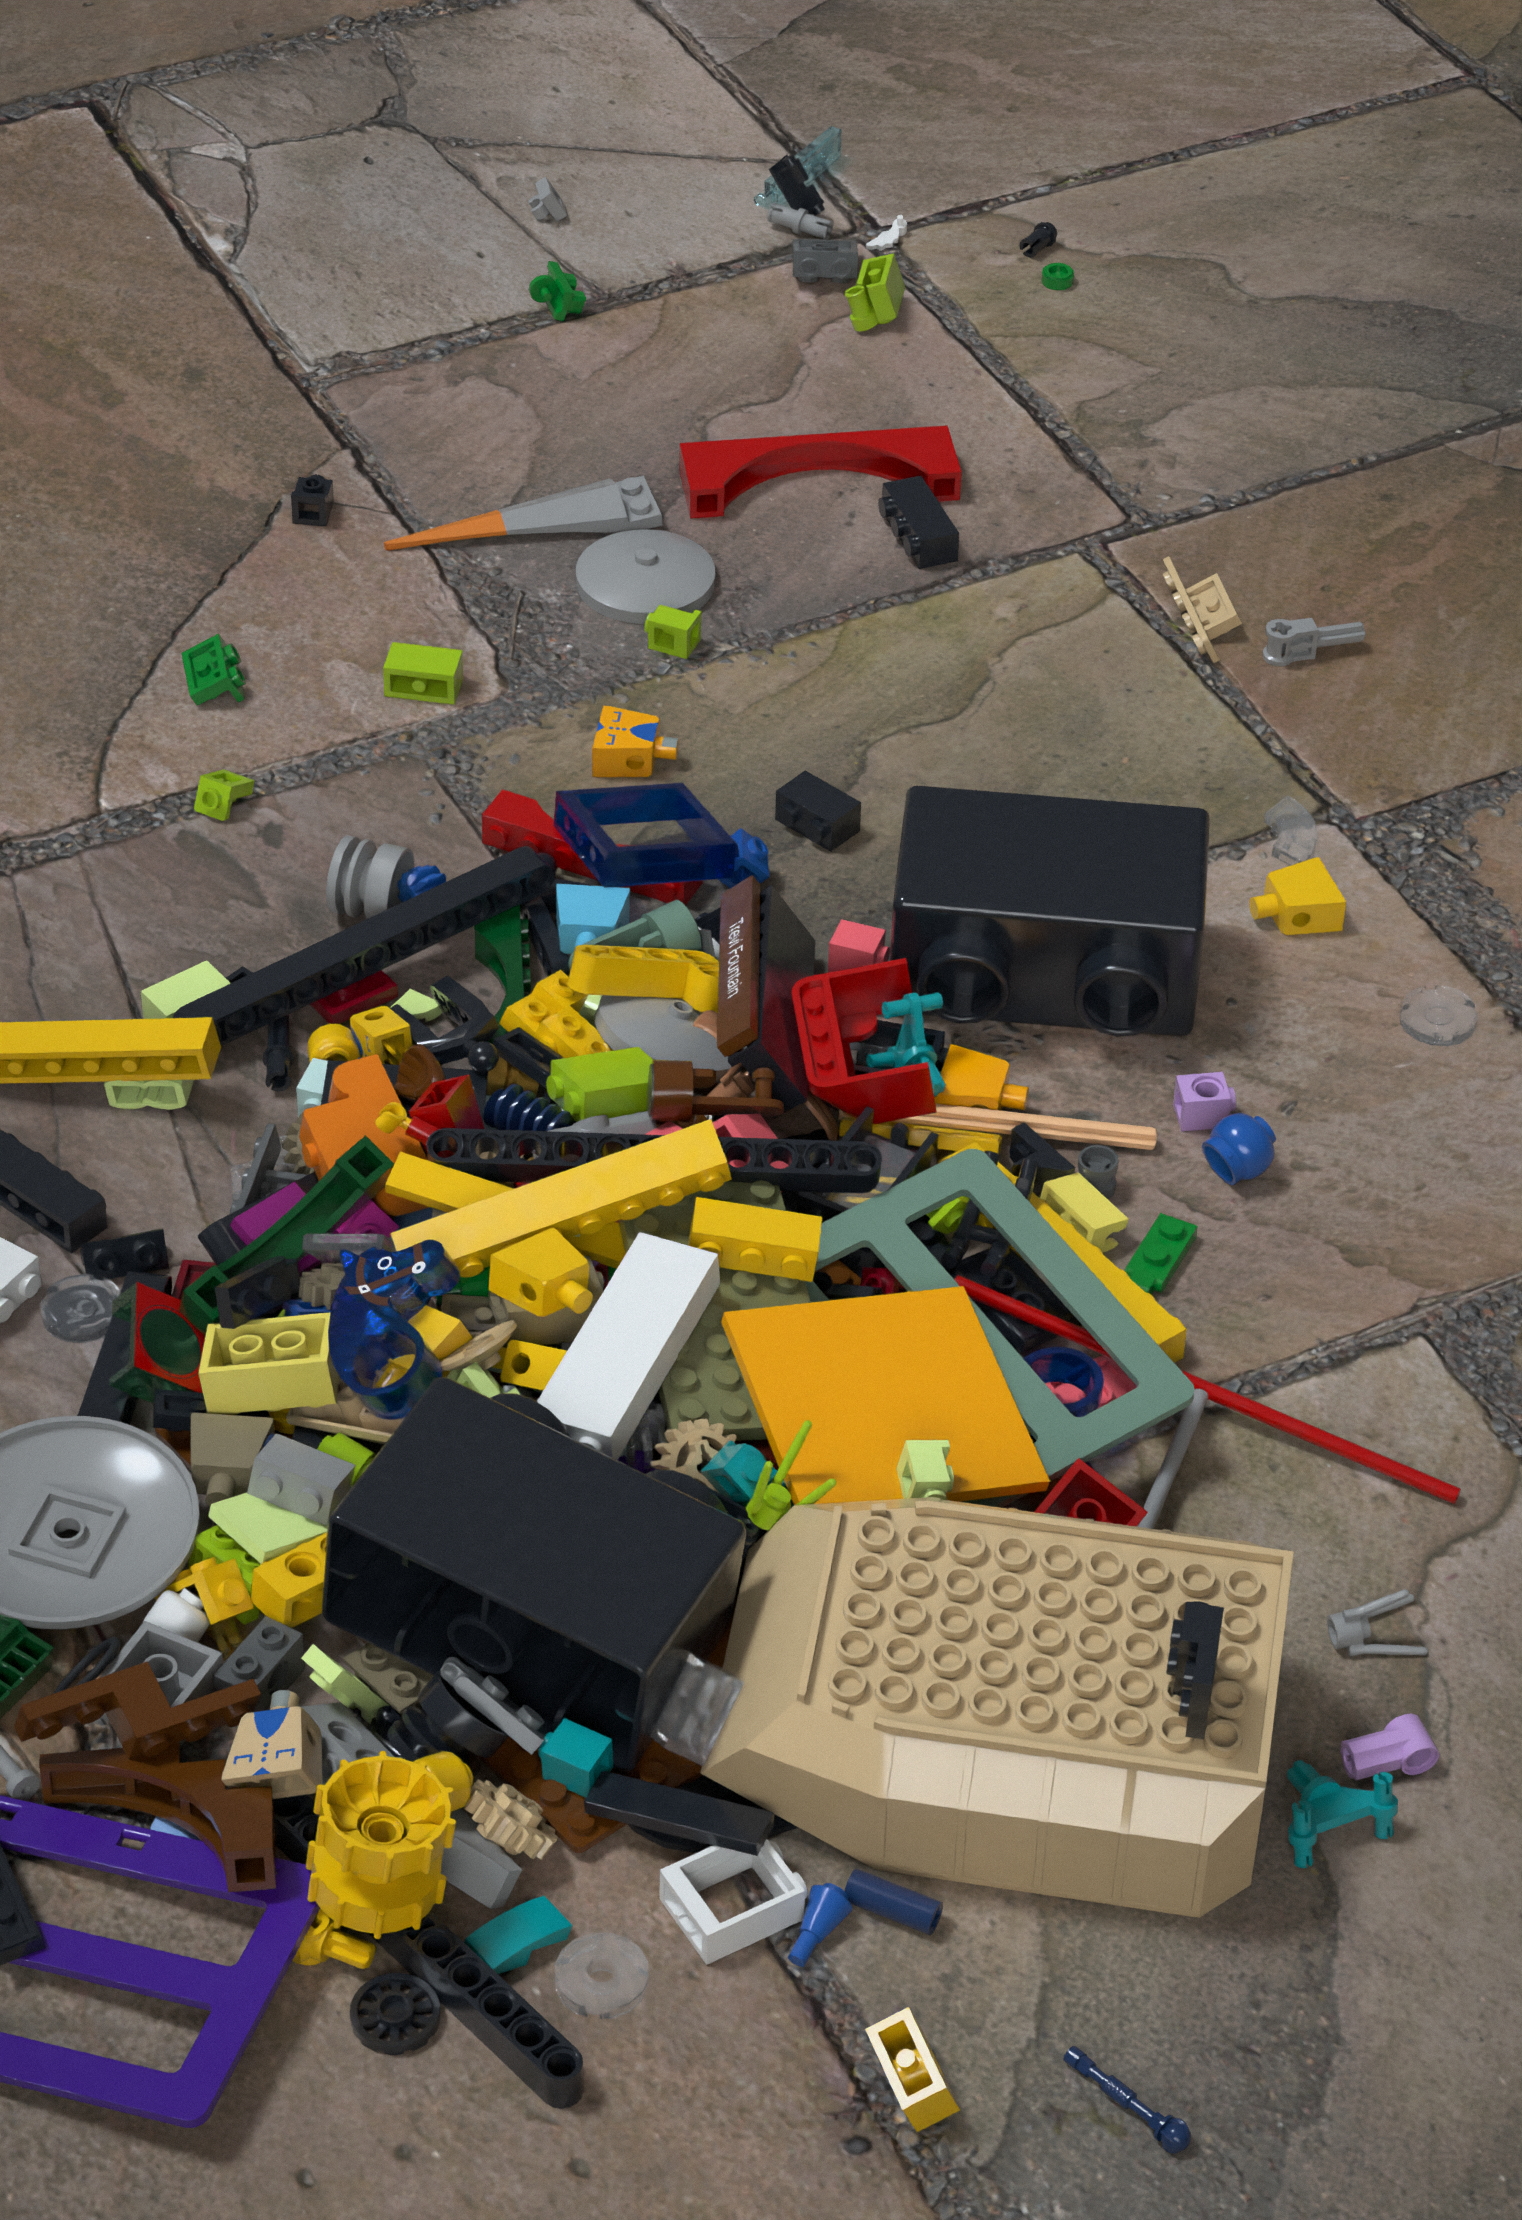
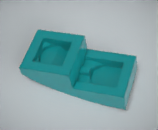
[464,1896,573,1974]

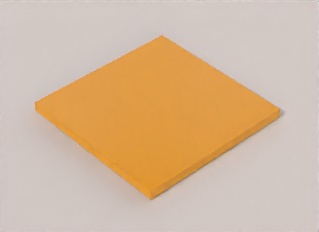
[721,1286,1050,1505]

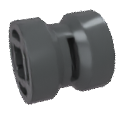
[1077,1145,1119,1199]

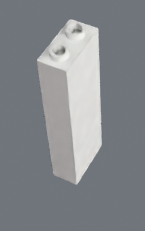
[537,1232,720,1460]

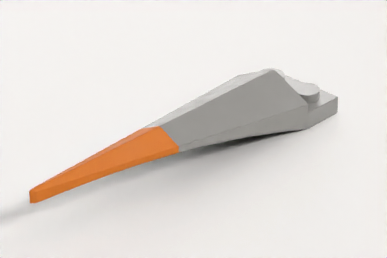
[384,475,663,551]

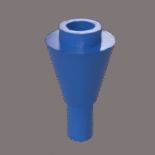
[788,1883,852,1967]

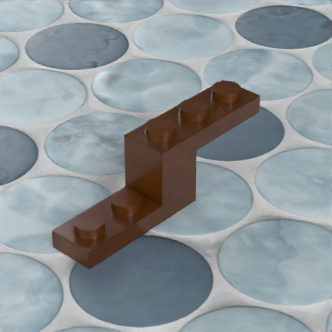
[14,1661,261,1759]

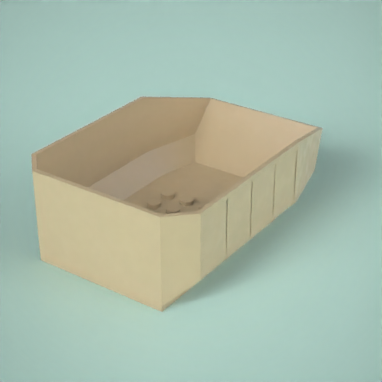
[700,1497,1294,1918]

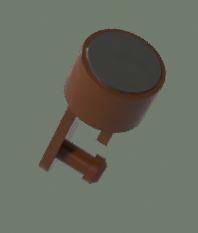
[647,1060,784,1122]

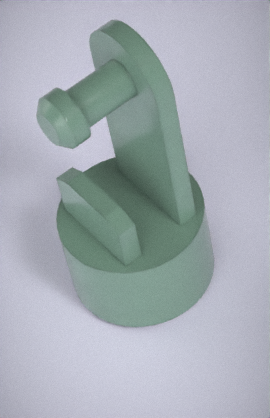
[568,900,702,970]

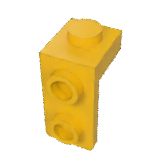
[155,1557,254,1625]

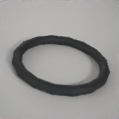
[53,1637,121,1694]

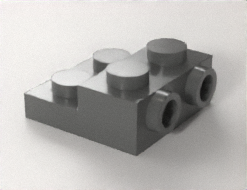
[792,239,858,283]

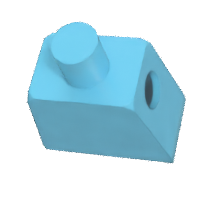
[556,884,630,954]

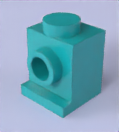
[700,1440,774,1503]

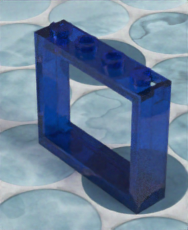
[553,783,739,888]

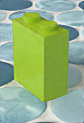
[546,1047,653,1122]

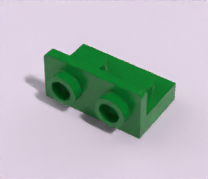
[181,633,246,706]

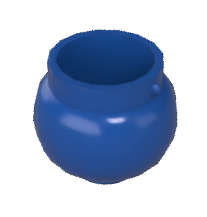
[1202,1113,1276,1185]

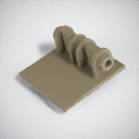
[343,1643,433,1720]

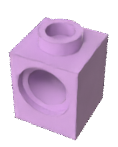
[1173,1072,1236,1132]

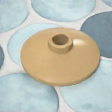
[440,1320,517,1371]

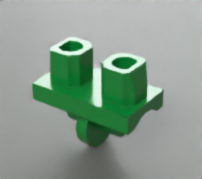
[528,261,586,321]

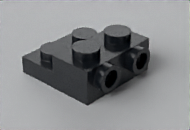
[1166,1601,1224,1740]

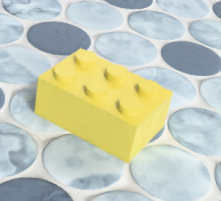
[198,1312,343,1415]

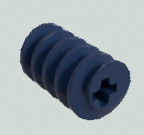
[483,1084,574,1131]

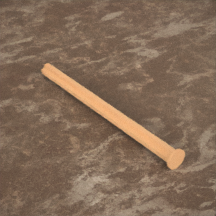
[838,1104,1157,1150]

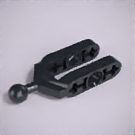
[520,853,593,977]
[390,976,500,1073]

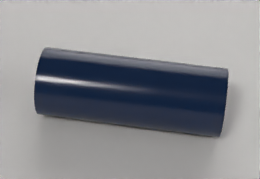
[844,1868,943,1935]

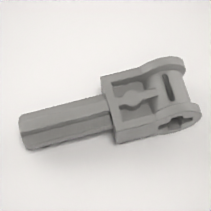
[1262,618,1365,666]

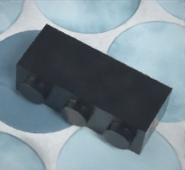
[878,476,959,569]

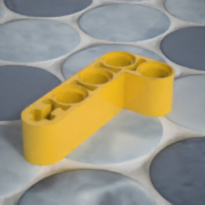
[567,945,719,1013]

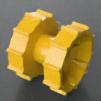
[306,1751,456,1939]

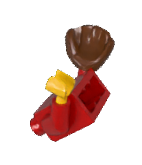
[375,1044,484,1158]

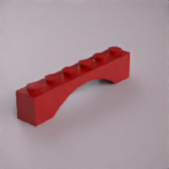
[482,789,704,906]

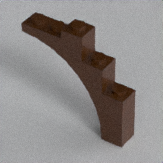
[39,1741,276,1892]

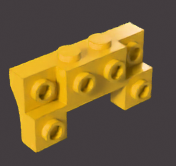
[499,970,613,1058]

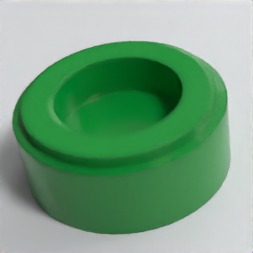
[1041,263,1074,290]

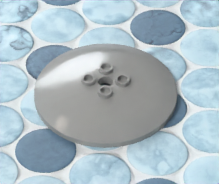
[0,1416,200,1629]

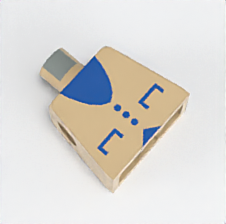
[221,1690,322,1799]

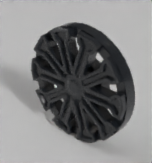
[350,1973,440,2056]

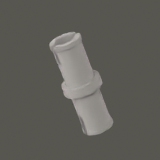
[767,202,833,240]

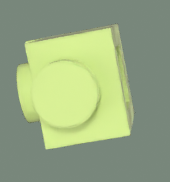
[896,1440,954,1500]

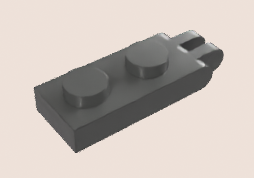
[440,1657,547,1755]

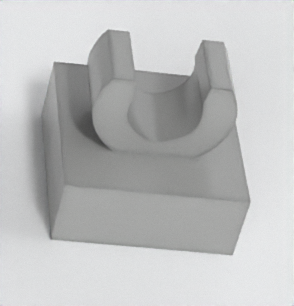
[528,177,567,222]

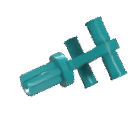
[866,992,945,1097]
[1287,1760,1398,1868]

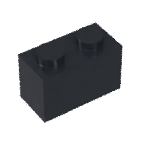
[775,770,861,852]

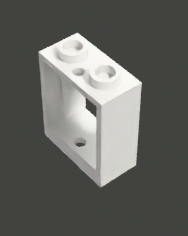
[659,1839,808,1965]

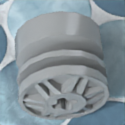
[326,835,415,919]

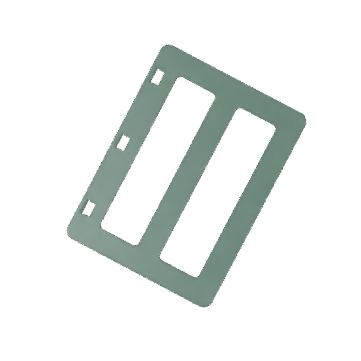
[805,1149,1194,1508]

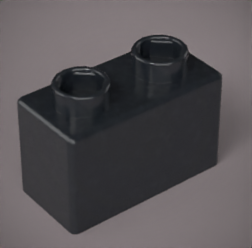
[890,786,1210,1037]
[322,1377,746,1772]

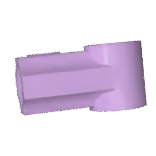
[1340,1714,1439,1780]

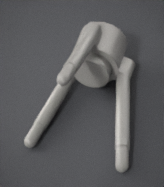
[1327,1589,1428,1657]

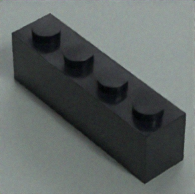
[0,1129,108,1254]

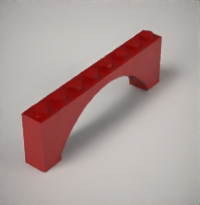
[679,425,962,519]

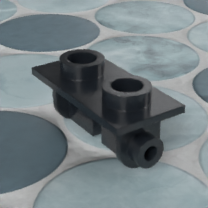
[768,154,825,216]
[80,1228,169,1283]

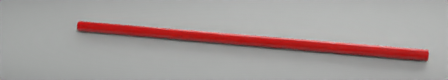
[954,1275,1461,1504]

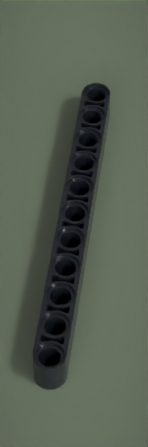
[173,846,555,1046]
[426,1128,882,1193]
[273,1794,584,2109]

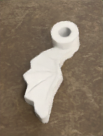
[866,215,907,251]

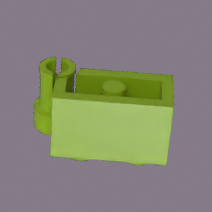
[845,253,905,332]

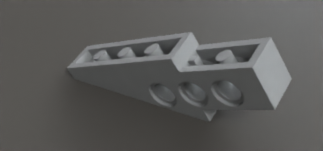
[301,1702,522,1909]

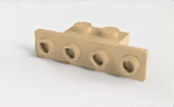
[1163,556,1242,663]

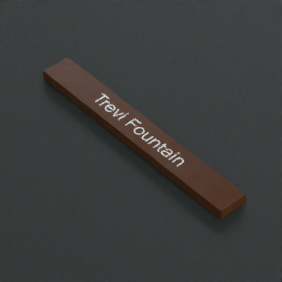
[717,875,760,1057]

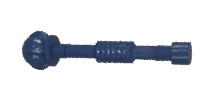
[1063,2046,1191,2154]

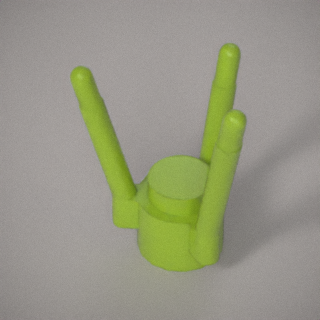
[746,1420,836,1531]

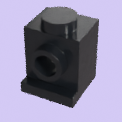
[291,474,334,526]

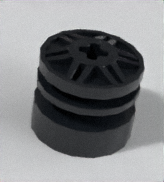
[387,1671,509,1776]

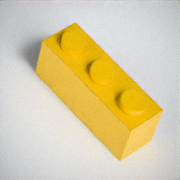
[688,1197,822,1282]

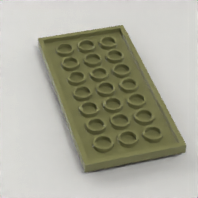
[618,1181,811,1441]

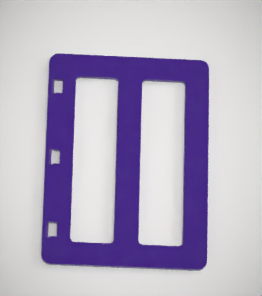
[0,1795,320,2128]

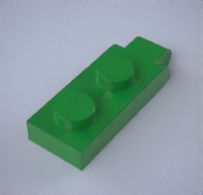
[1125,1213,1198,1295]

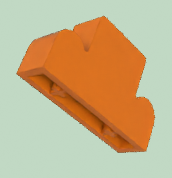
[299,1054,429,1216]

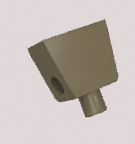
[191,1413,275,1506]

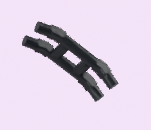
[941,1151,1039,1277]

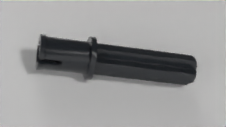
[262,1014,294,1092]

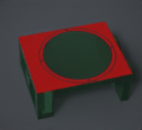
[109,1282,205,1403]

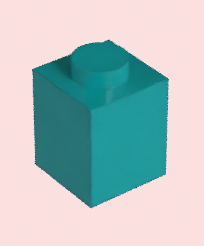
[539,1718,614,1798]

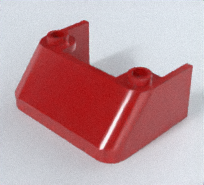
[791,958,937,1124]

